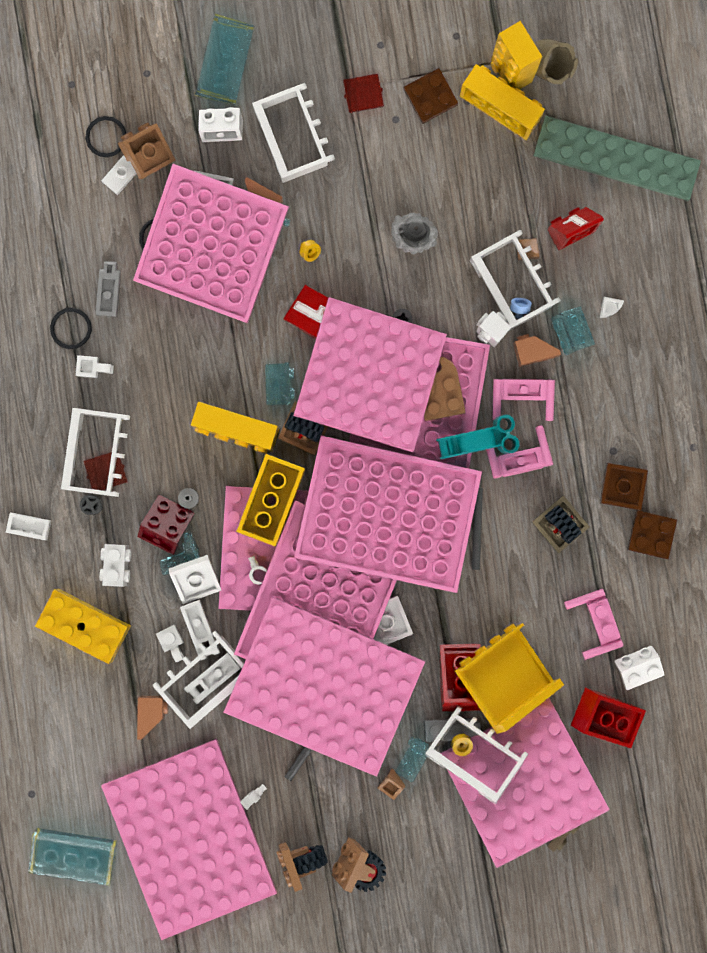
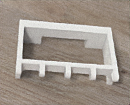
[252,83,335,183]
[470,230,561,331]
[61,408,130,497]
[153,631,245,729]
[425,706,528,805]

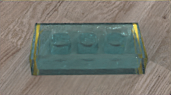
[195,13,254,104]
[28,828,118,886]

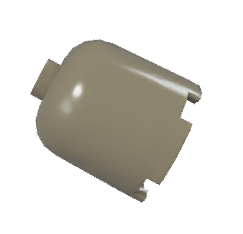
[535,39,578,84]

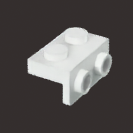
[615,646,664,690]

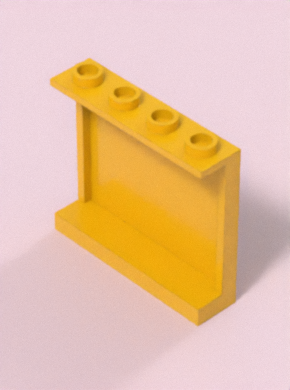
[455,623,564,734]

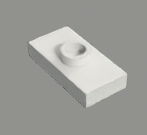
[101,155,137,195]
[6,512,51,540]

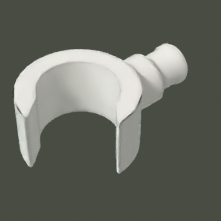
[248,556,267,584]
[240,784,267,810]

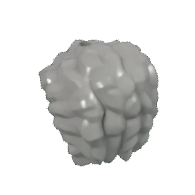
[391,213,438,255]

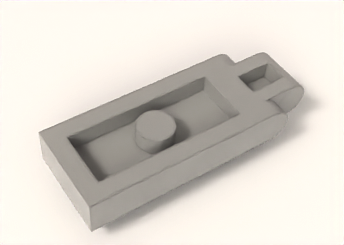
[96,261,121,317]
[425,718,481,742]

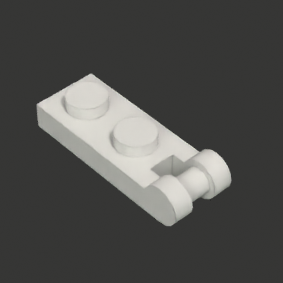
[180,599,220,660]
[184,652,241,705]

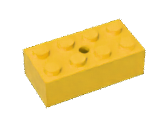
[490,21,542,89]
[460,64,545,141]
[191,402,280,454]
[236,454,306,547]
[35,589,131,664]

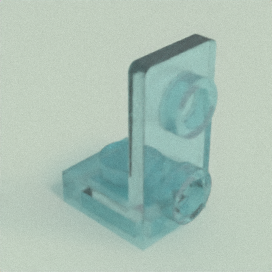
[160,531,201,575]
[395,736,431,782]

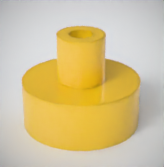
[299,240,321,262]
[451,734,473,756]

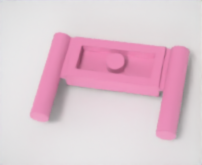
[492,379,555,421]
[486,426,553,479]
[564,589,623,660]

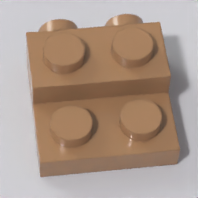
[118,122,176,179]

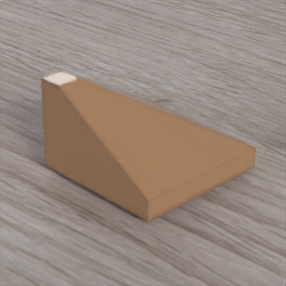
[517,238,539,261]
[378,769,405,800]

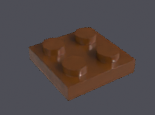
[403,68,458,124]
[600,463,648,510]
[627,510,677,560]

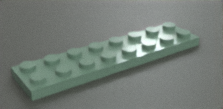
[533,116,701,201]

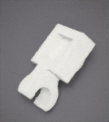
[76,355,114,378]
[156,625,184,662]

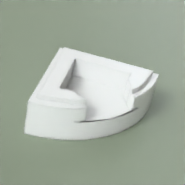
[599,297,624,318]

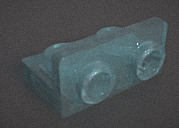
[551,306,595,355]
[265,362,295,405]

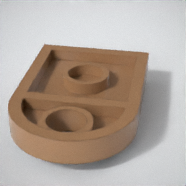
[424,357,466,421]

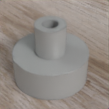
[178,488,199,509]

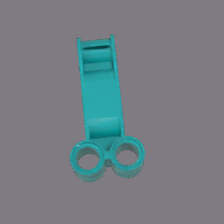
[436,415,520,460]

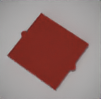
[343,74,384,113]
[83,452,128,491]

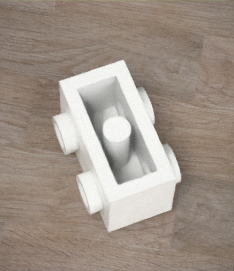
[198,107,243,142]
[476,311,511,347]
[99,544,131,587]

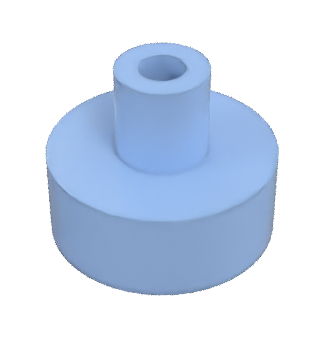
[510,298,532,319]

